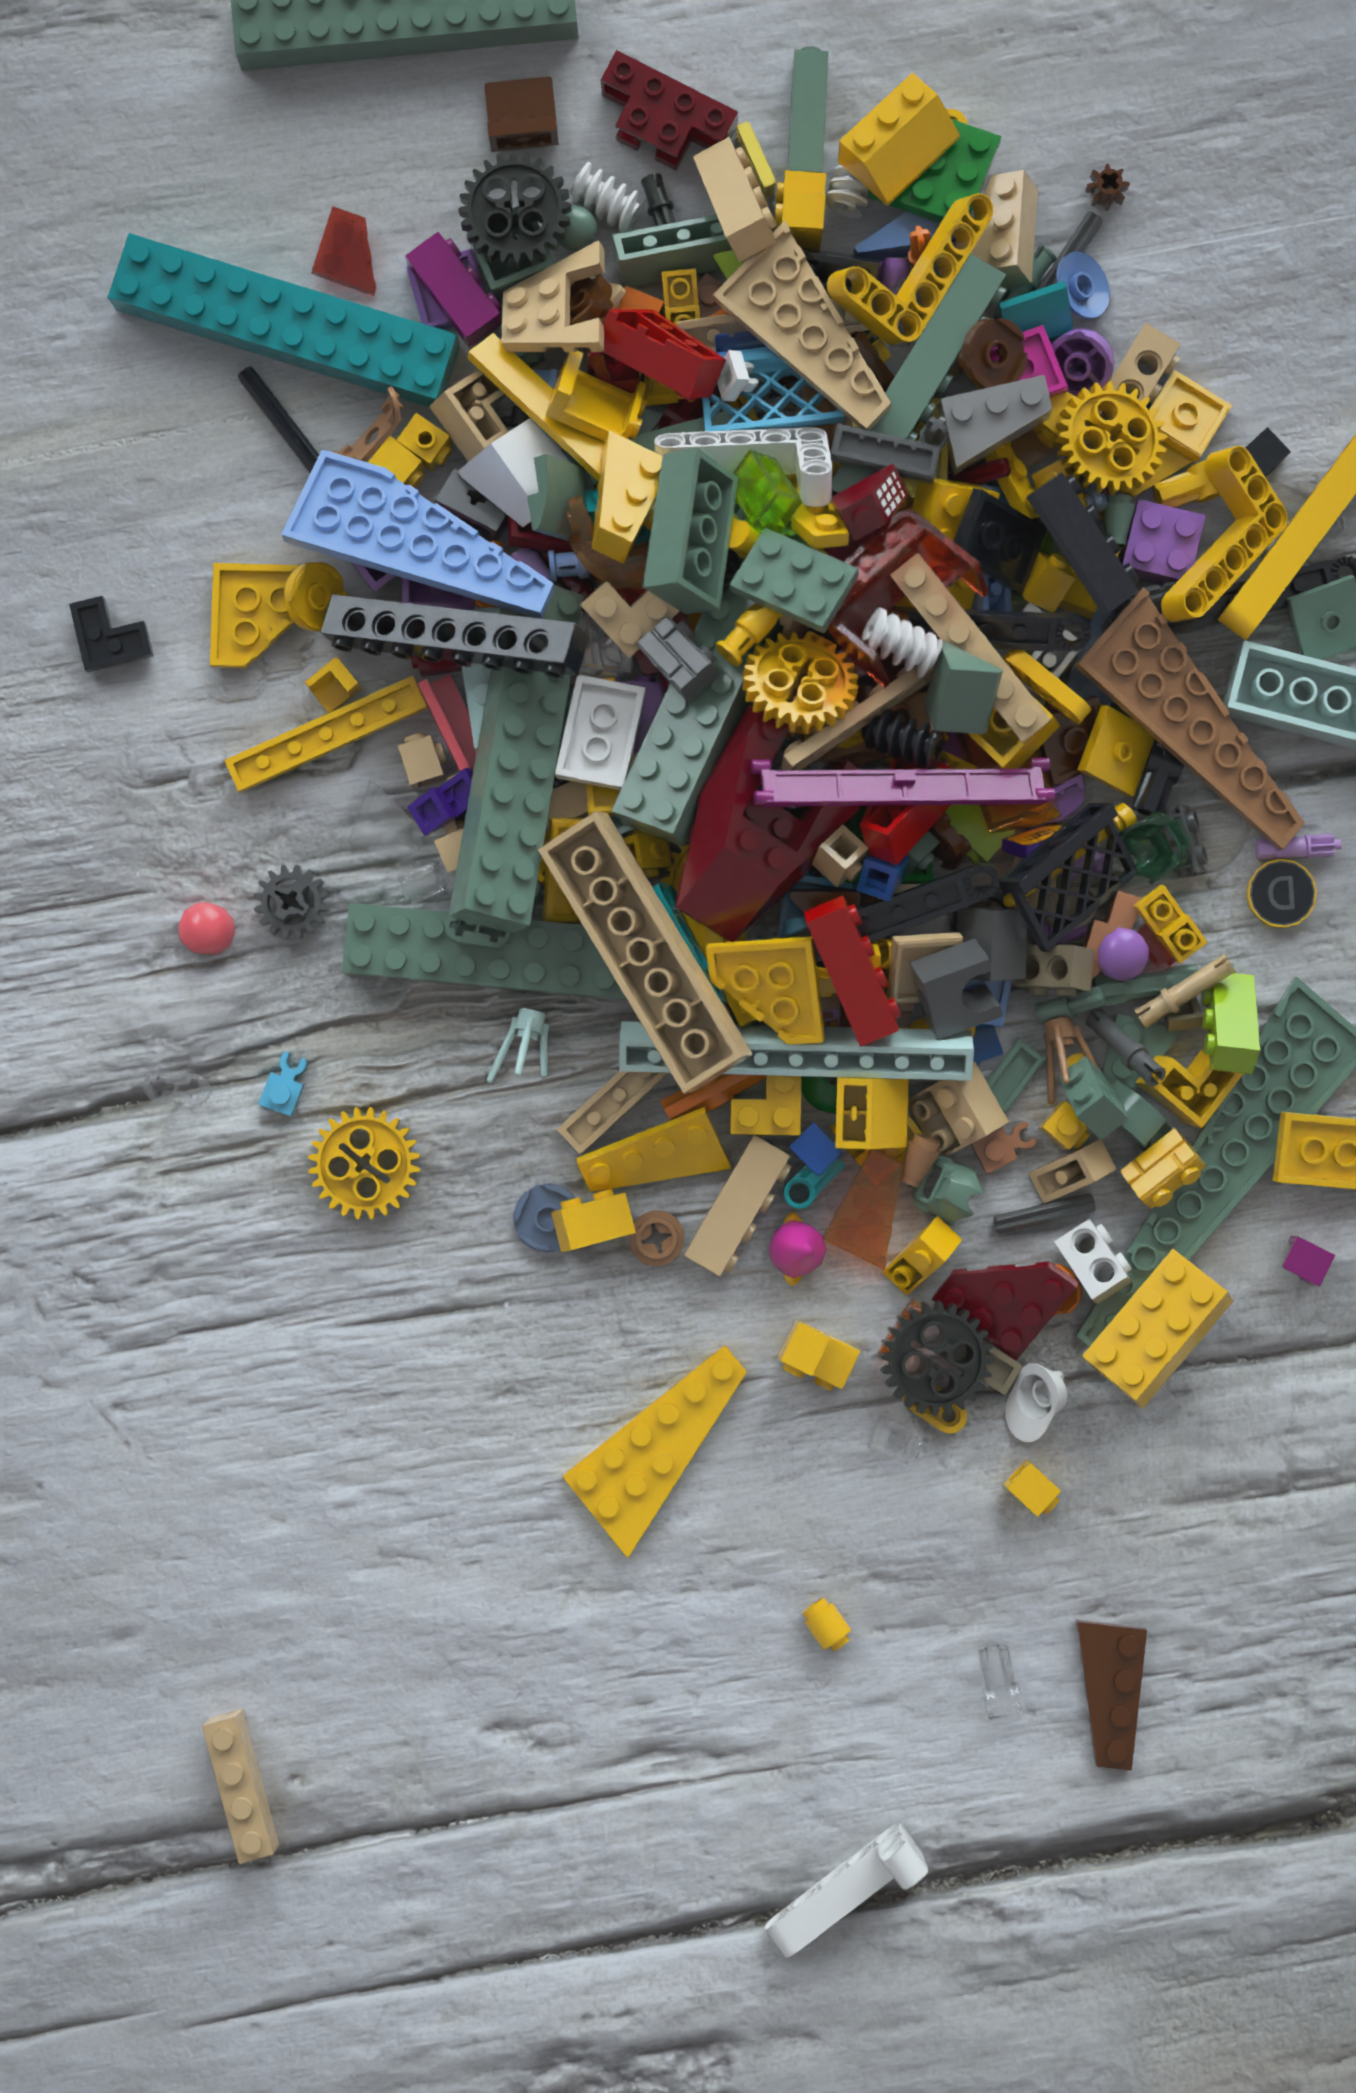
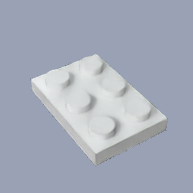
[555,675,646,791]

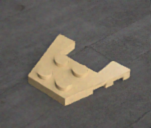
[501,241,605,352]

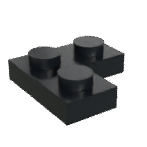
[69,596,154,673]

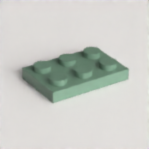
[729,528,859,633]

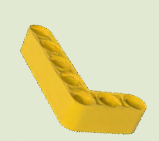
[827,193,994,345]
[1161,446,1288,622]

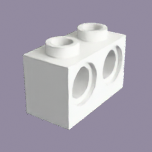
[1054,1219,1133,1305]

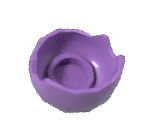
[1098,927,1149,981]

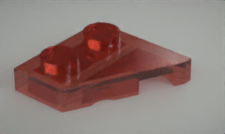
[311,206,376,296]

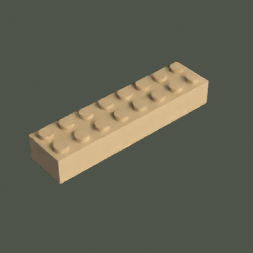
[538,811,753,1093]

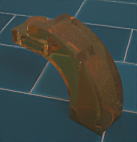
[566,494,649,588]

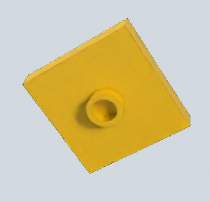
[1149,370,1232,462]
[1077,705,1155,797]

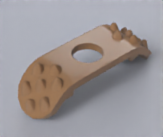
[333,387,403,462]

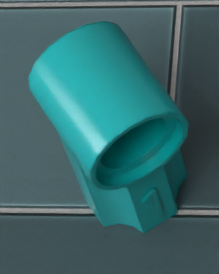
[783,1158,846,1209]

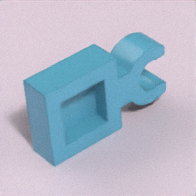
[258,1052,308,1117]

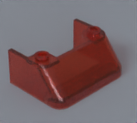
[827,510,989,688]

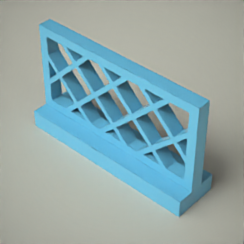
[702,347,845,431]

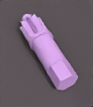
[1255,834,1341,860]

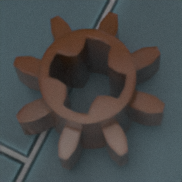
[1085,164,1130,211]

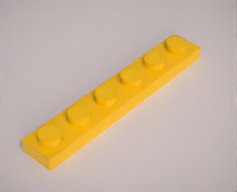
[224,675,428,793]

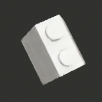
[457,418,569,527]

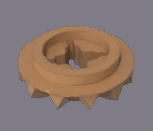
[629,1211,684,1266]

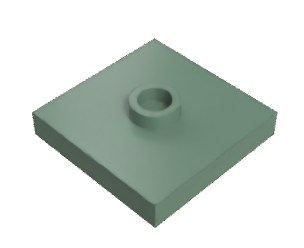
[1286,575,1356,660]

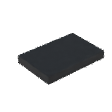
[948,488,1047,593]

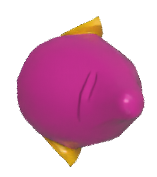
[768,1211,827,1287]

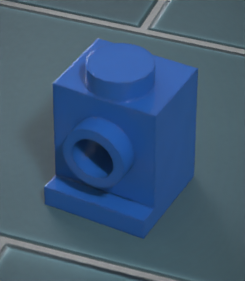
[856,855,909,902]

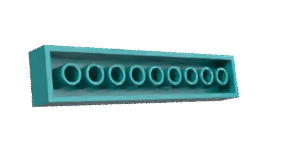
[107,233,460,408]

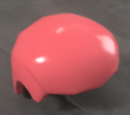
[178,903,235,955]

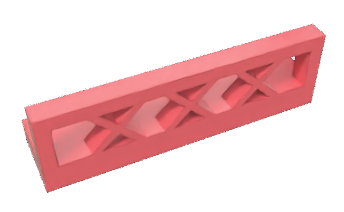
[418,674,476,772]

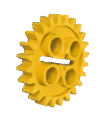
[1054,381,1167,495]
[742,632,858,734]
[308,1107,421,1220]

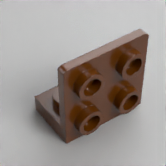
[484,76,559,152]

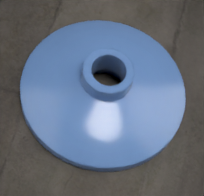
[1056,251,1110,319]

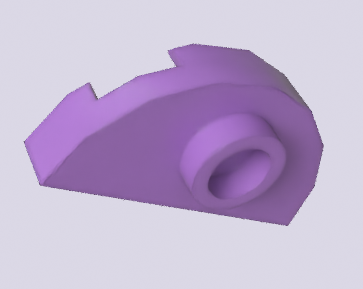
[1020,774,1086,824]

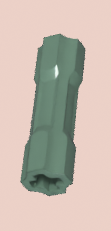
[1092,963,1199,1007]

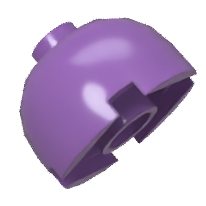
[1051,328,1115,397]

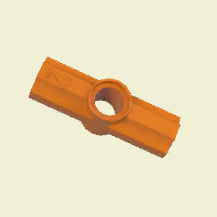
[660,1074,766,1120]

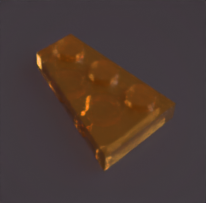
[823,1149,903,1271]

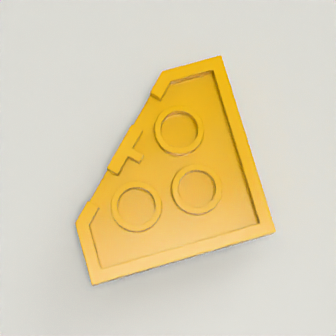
[210,563,300,669]
[706,937,825,1045]

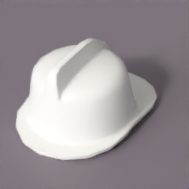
[1005,1363,1068,1442]

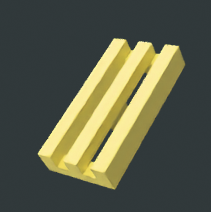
[736,121,776,199]

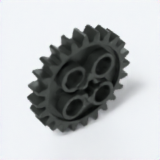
[458,152,572,268]
[879,1301,994,1416]

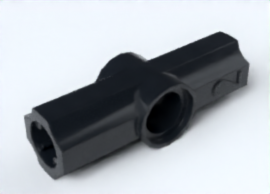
[1132,741,1184,819]

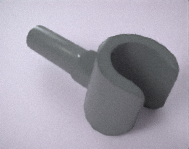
[500,405,530,428]

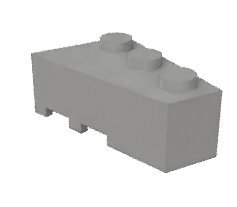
[939,375,1052,476]

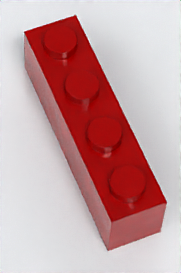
[804,895,902,1047]

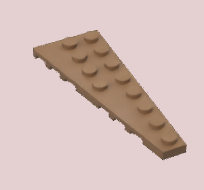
[1075,587,1305,851]

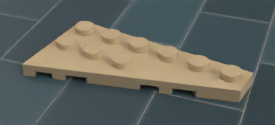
[713,221,891,430]

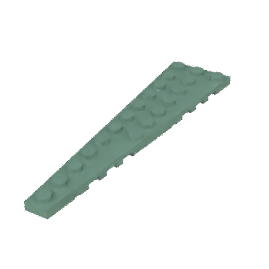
[1075,977,1356,1347]

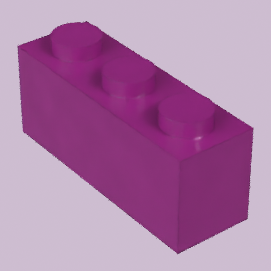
[405,231,502,348]

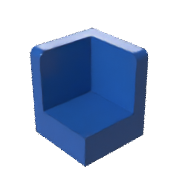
[789,1122,844,1176]

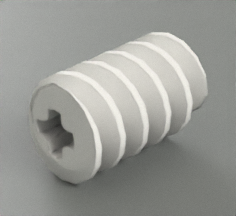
[570,162,646,233]
[825,163,869,218]
[862,608,943,678]

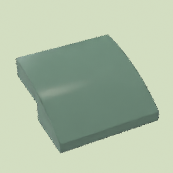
[527,454,585,542]

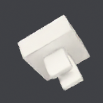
[717,350,759,402]

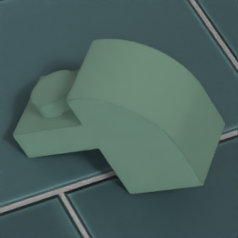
[1112,1080,1172,1152]

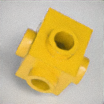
[623,829,672,879]

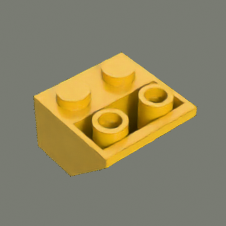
[835,1077,909,1149]

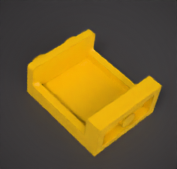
[546,351,648,442]

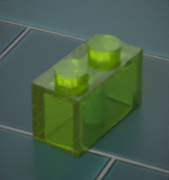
[733,449,802,534]

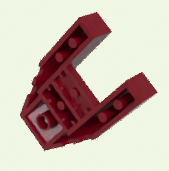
[674,706,860,942]

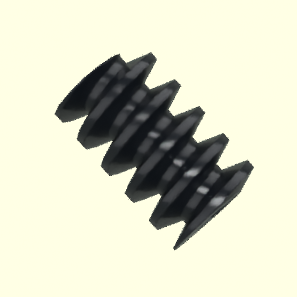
[865,708,944,769]

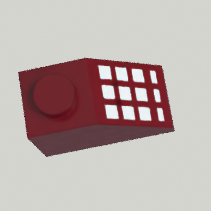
[831,464,909,541]

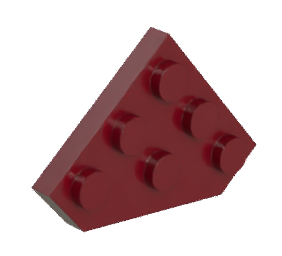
[931,1261,1078,1361]

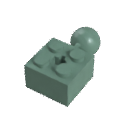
[466,205,597,301]

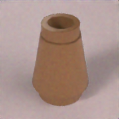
[900,1133,941,1187]

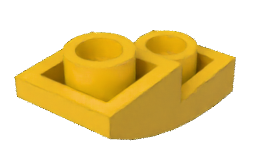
[661,268,700,325]
[1133,885,1208,964]

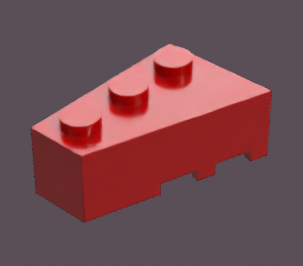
[601,309,726,401]
[860,757,951,865]

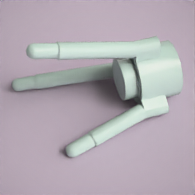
[487,1008,550,1083]

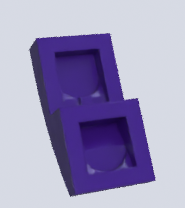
[407,768,473,836]

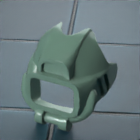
[908,1155,984,1226]

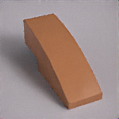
[1082,891,1142,979]

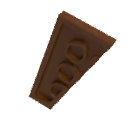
[1076,1620,1147,1771]

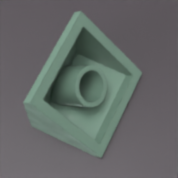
[925,641,1003,734]

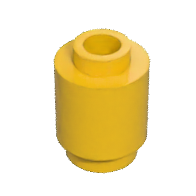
[802,1597,852,1652]

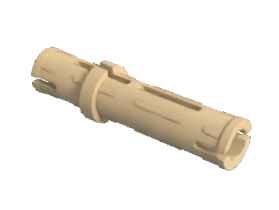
[1135,954,1236,1029]

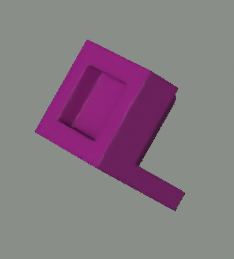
[1282,1236,1335,1286]

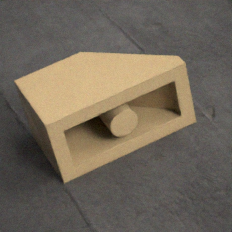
[1028,1139,1116,1204]

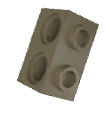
[1013,945,1094,997]

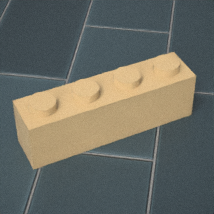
[693,137,777,262]
[684,1135,792,1276]
[202,1709,279,1864]

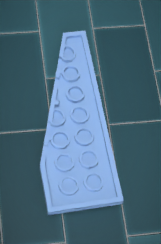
[281,449,555,619]

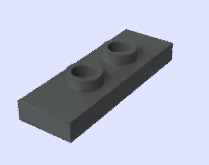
[830,423,941,484]

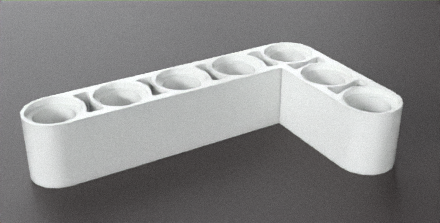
[654,427,832,507]
[764,1823,928,1958]

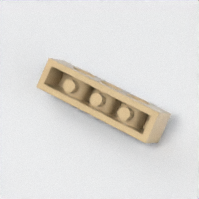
[1083,323,1181,462]

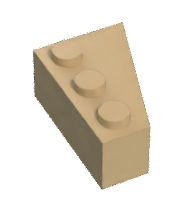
[971,170,1038,288]

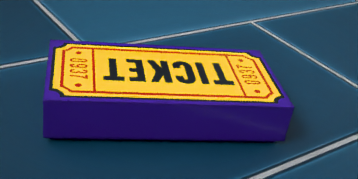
[1002,823,1063,858]

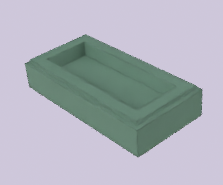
[986,1038,1047,1114]

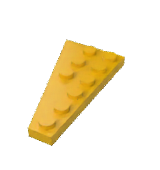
[562,1345,747,1559]

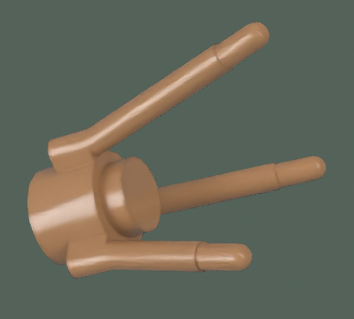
[1043,1016,1100,1104]

